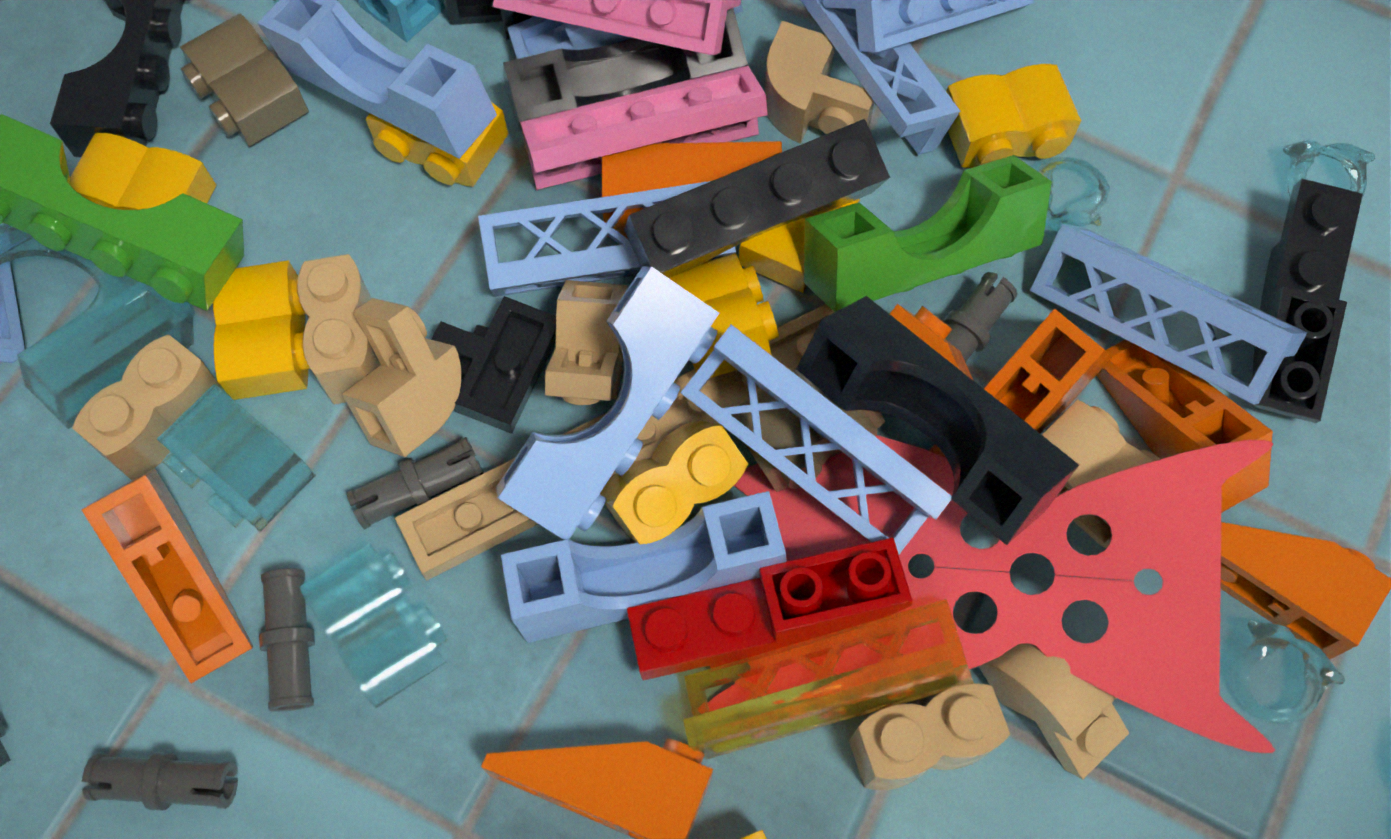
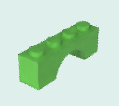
[0,114,244,311]
[804,155,1052,312]

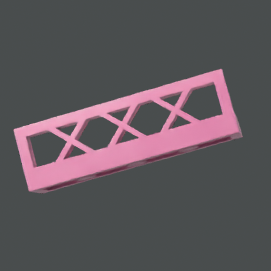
[493,0,741,56]
[520,66,768,190]

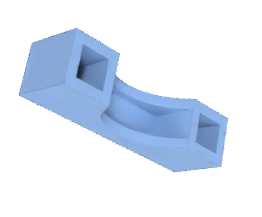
[258,0,497,159]
[496,266,719,540]
[501,491,786,643]

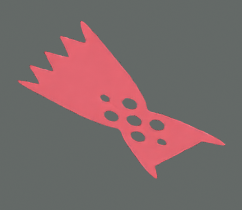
[699,435,1275,753]

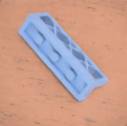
[801,0,960,155]
[822,0,1034,53]
[478,181,736,297]
[1030,224,1307,405]
[680,325,952,554]

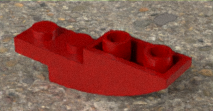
[627,537,913,681]

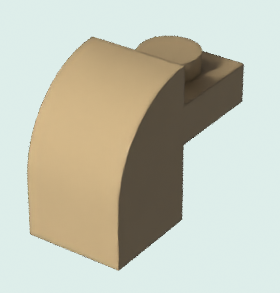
[764,21,874,144]
[545,280,628,405]
[342,298,461,457]
[979,643,1129,780]

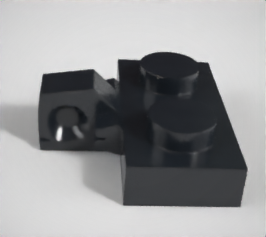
[431,296,556,434]

